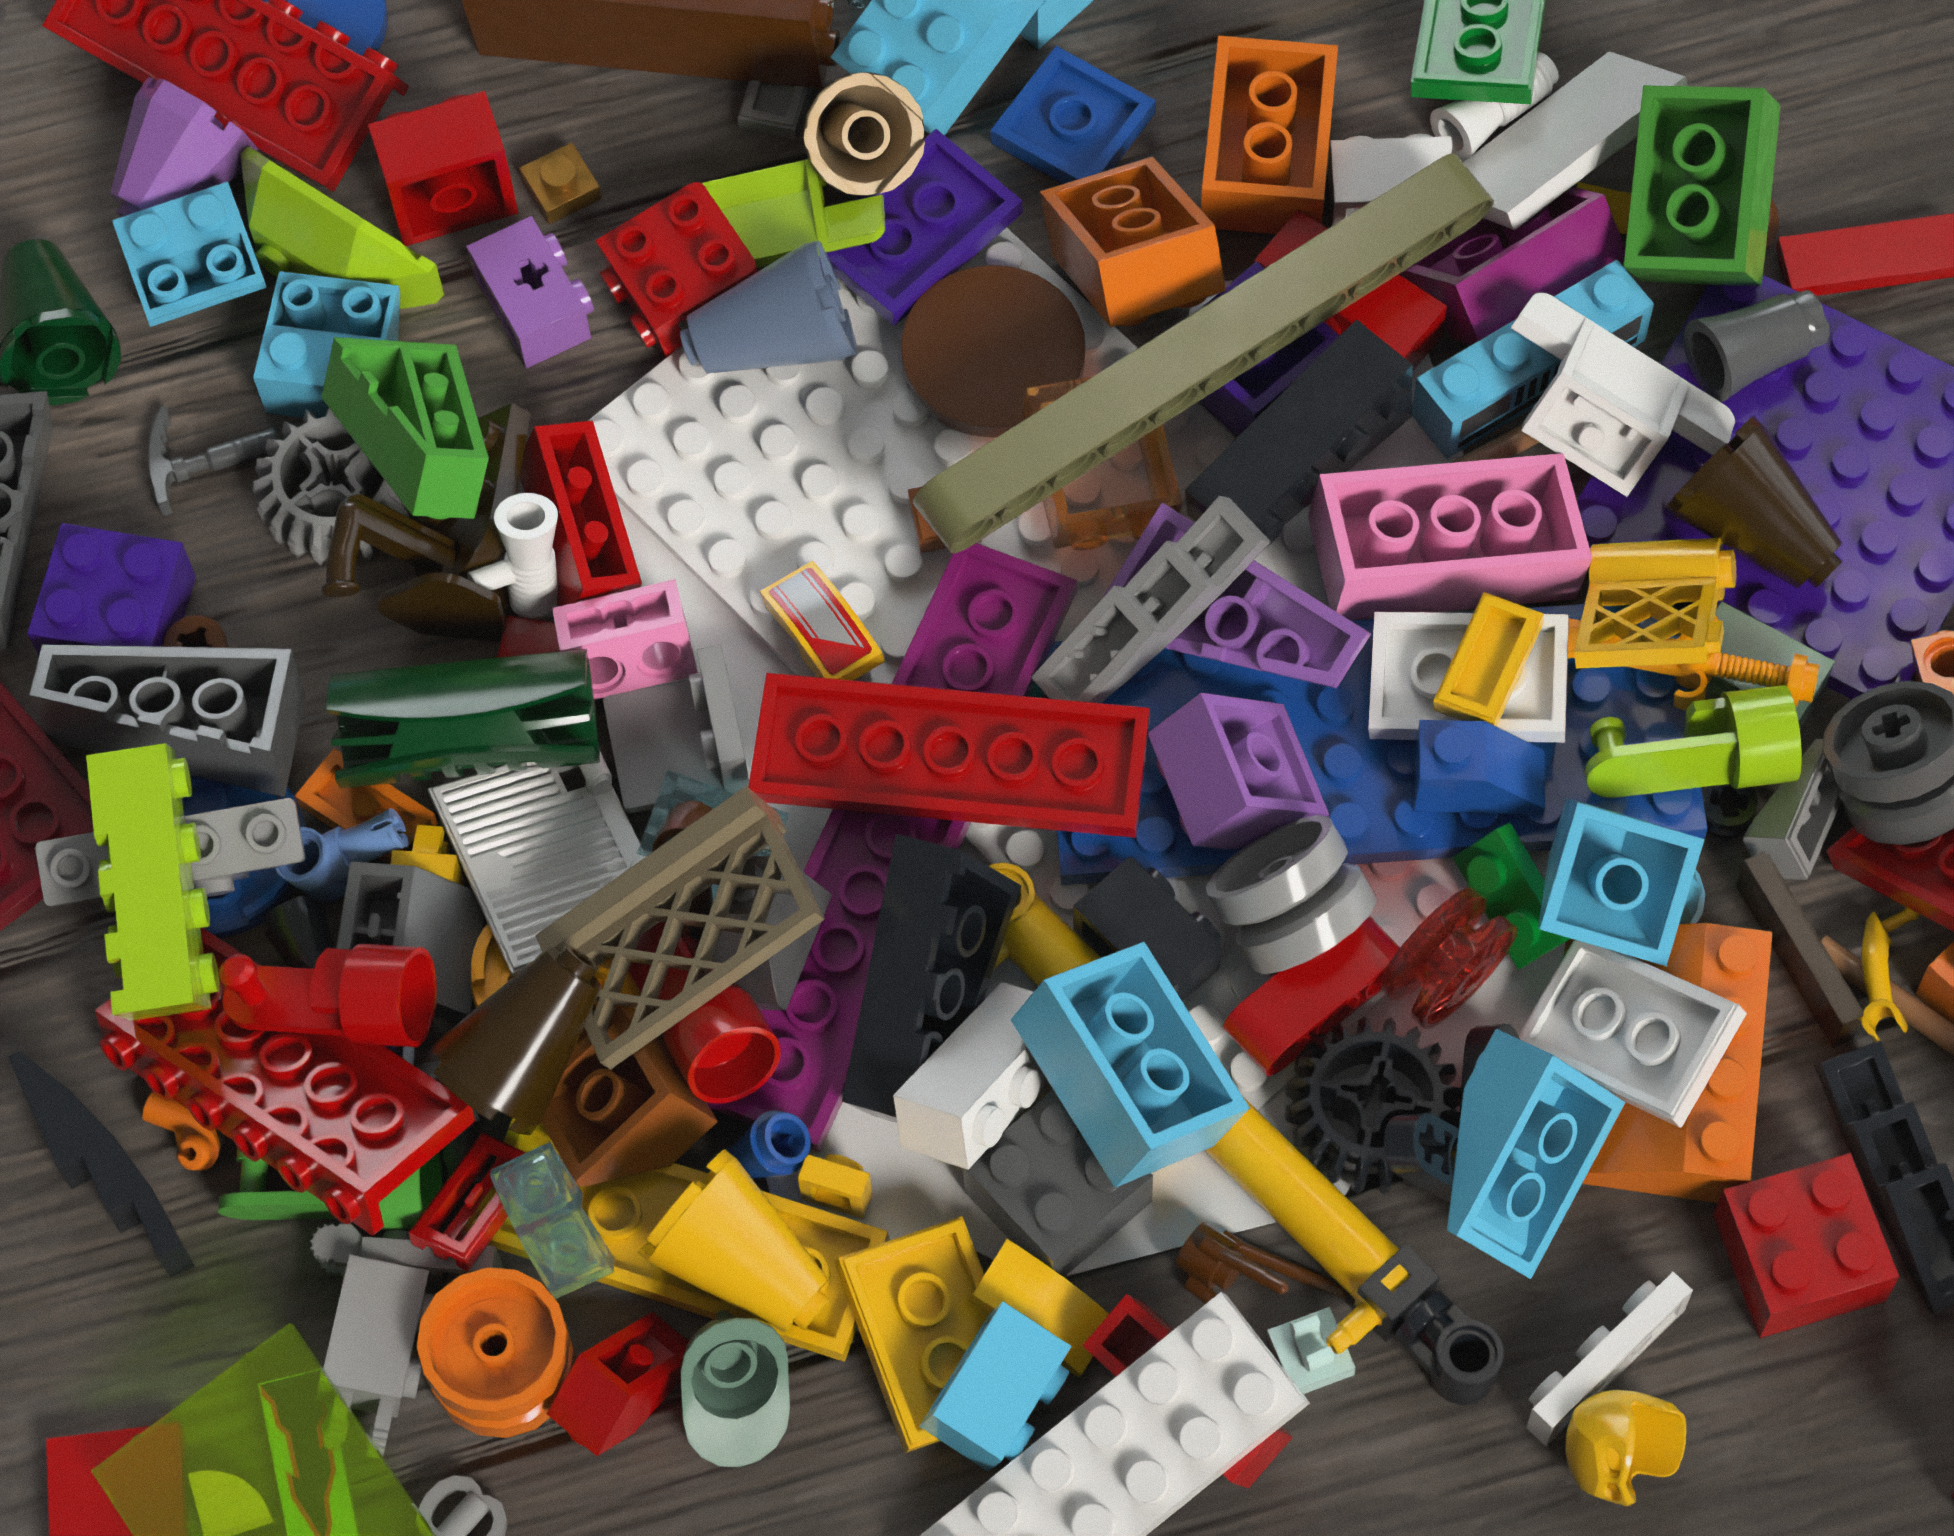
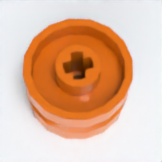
[417,1267,577,1438]

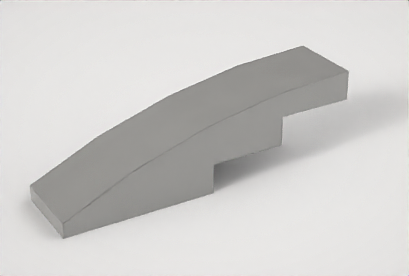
[1031,496,1271,703]

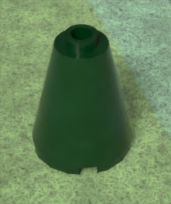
[0,239,121,406]

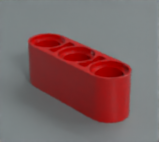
[1222,916,1409,1077]

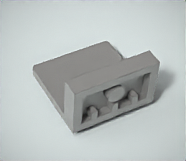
[603,644,749,814]

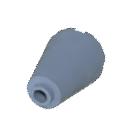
[680,240,857,374]

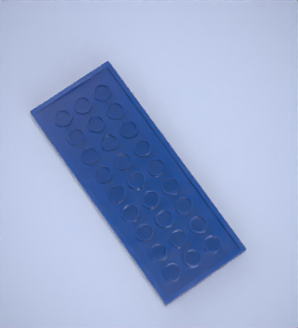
[1045,604,1708,885]

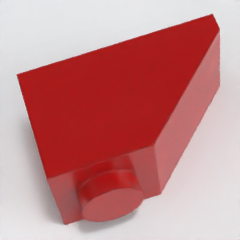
[547,1312,689,1456]

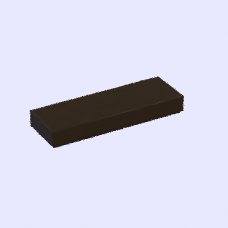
[1736,851,1864,1048]

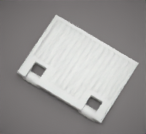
[428,750,646,976]

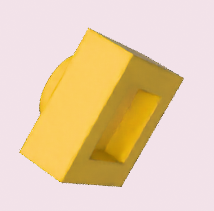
[798,1154,873,1219]

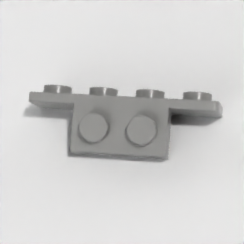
[35,798,305,907]

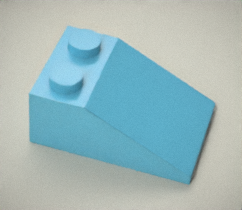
[1447,1029,1625,1279]

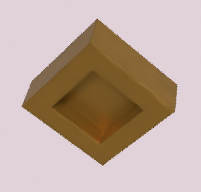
[519,142,602,224]

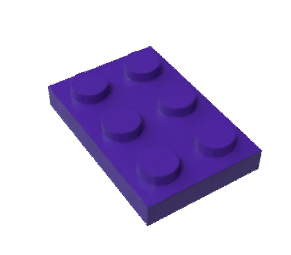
[827,129,1023,326]

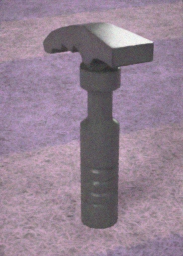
[148,406,278,516]

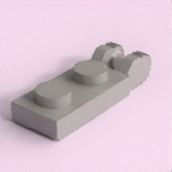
[310,1223,505,1288]

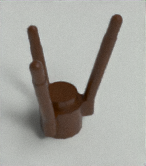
[1175,1222,1348,1304]

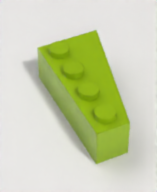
[86,743,219,1021]

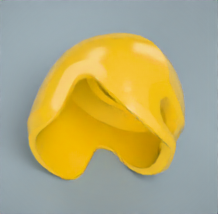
[1565,1390,1686,1507]

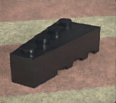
[1185,319,1413,548]
[842,834,1021,1123]

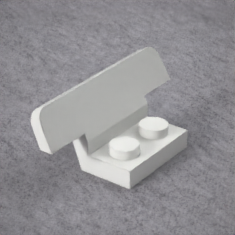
[1511,293,1735,497]

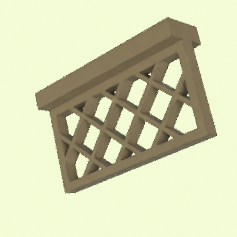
[535,786,825,1070]

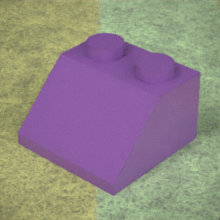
[1147,693,1329,850]

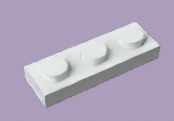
[1526,1272,1693,1446]

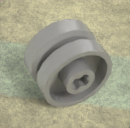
[1206,815,1377,974]

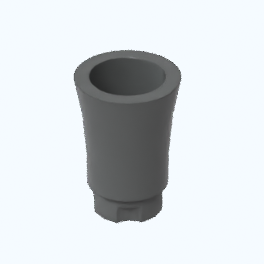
[1684,290,1830,402]

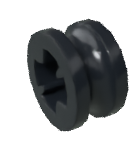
[1702,784,1758,839]

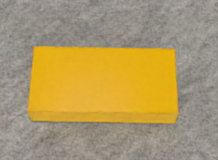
[1433,592,1544,727]

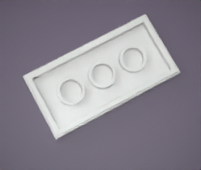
[1463,51,1688,230]

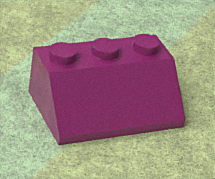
[1400,187,1626,345]

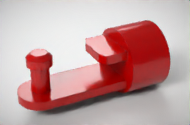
[628,921,781,1104]
[219,944,437,1047]

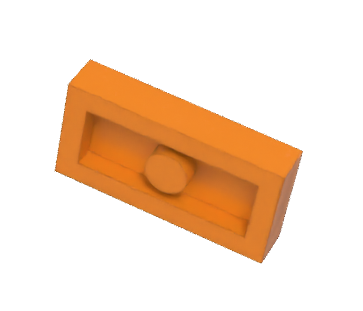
[295,748,438,864]

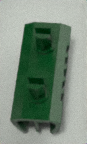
[326,649,600,788]

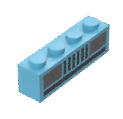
[1412,260,1654,459]

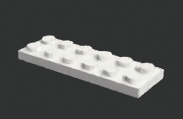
[920,1292,1310,1536]

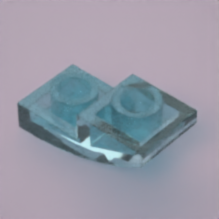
[490,1142,615,1299]

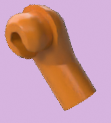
[142,1092,221,1171]

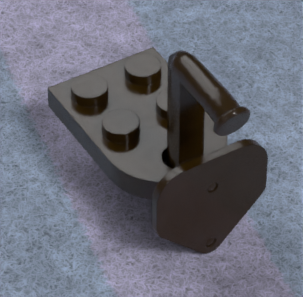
[322,403,531,642]

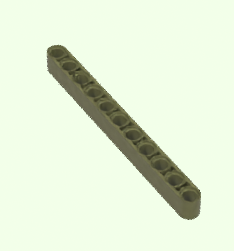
[912,153,1494,554]

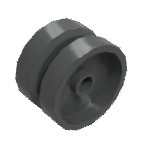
[1823,681,1954,845]

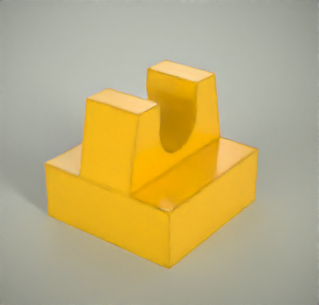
[390,825,465,886]

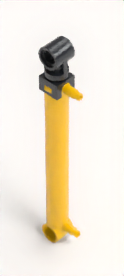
[989,862,1504,1405]

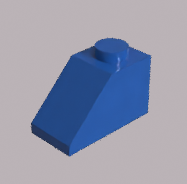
[1414,720,1546,814]

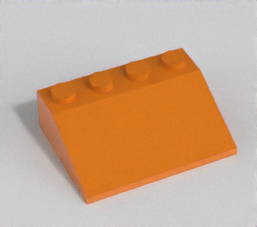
[1564,923,1772,1203]

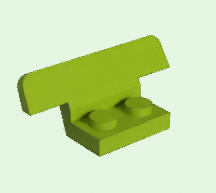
[702,159,885,268]

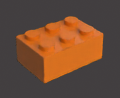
[1201,36,1338,234]
[1040,156,1226,328]

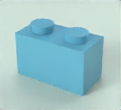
[919,1301,1072,1471]

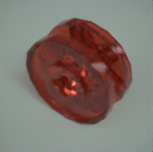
[1380,887,1518,1029]

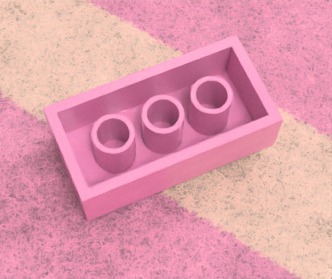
[1308,453,1592,620]

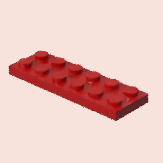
[748,673,1150,838]

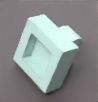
[1266,1307,1356,1394]

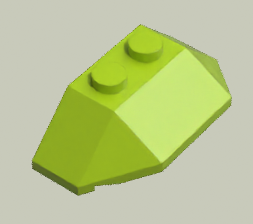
[240,146,444,309]

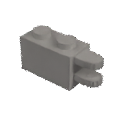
[317,1254,435,1460]

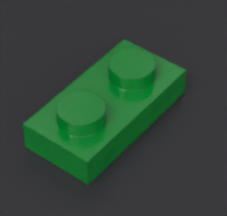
[1452,823,1571,970]

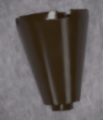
[1665,416,1843,589]
[425,945,601,1136]

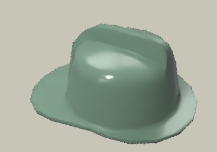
[680,1310,790,1467]

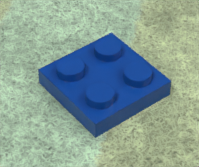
[990,46,1156,184]

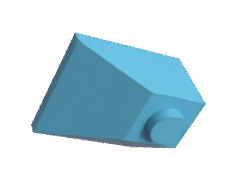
[1538,798,1705,966]

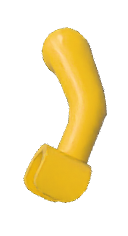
[1861,907,1921,1042]

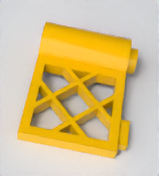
[1574,538,1736,669]

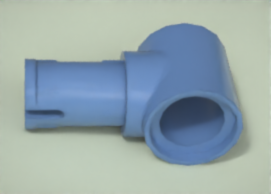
[275,808,409,903]

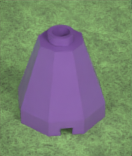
[110,77,259,217]

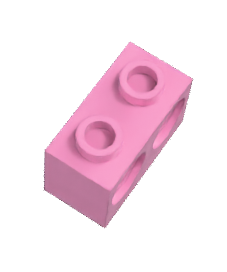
[552,579,698,700]

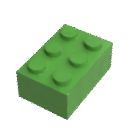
[1624,85,1781,287]

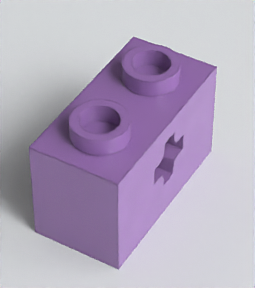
[466,216,594,369]

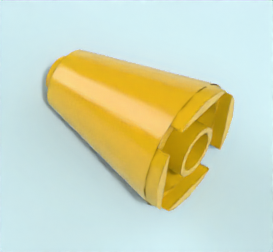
[638,1149,830,1332]

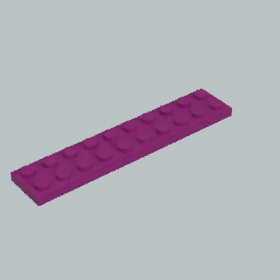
[707,543,1078,1153]

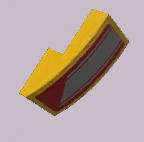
[759,560,885,681]

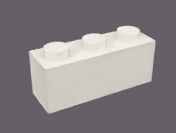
[893,982,1049,1170]

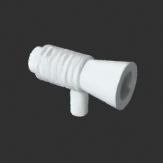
[1430,52,1559,161]
[467,493,558,621]

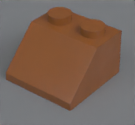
[542,1006,718,1187]

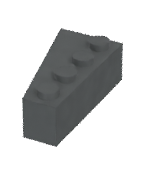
[0,391,53,650]
[30,645,306,797]

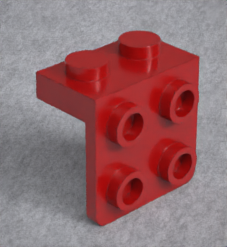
[595,182,757,358]

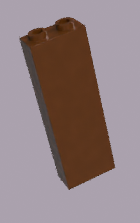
[462,0,840,89]

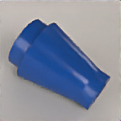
[726,1111,811,1179]

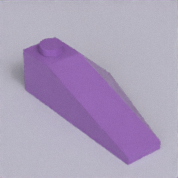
[1102,503,1371,689]

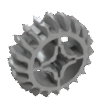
[253,407,410,566]

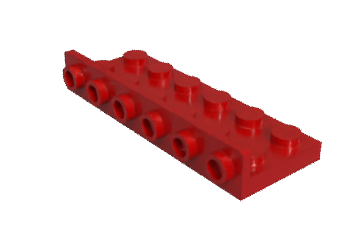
[42,0,410,192]
[95,928,475,1236]

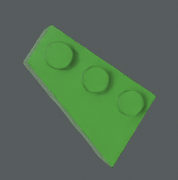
[321,337,489,519]

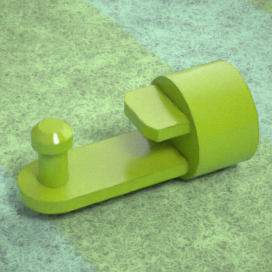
[1584,685,1802,798]

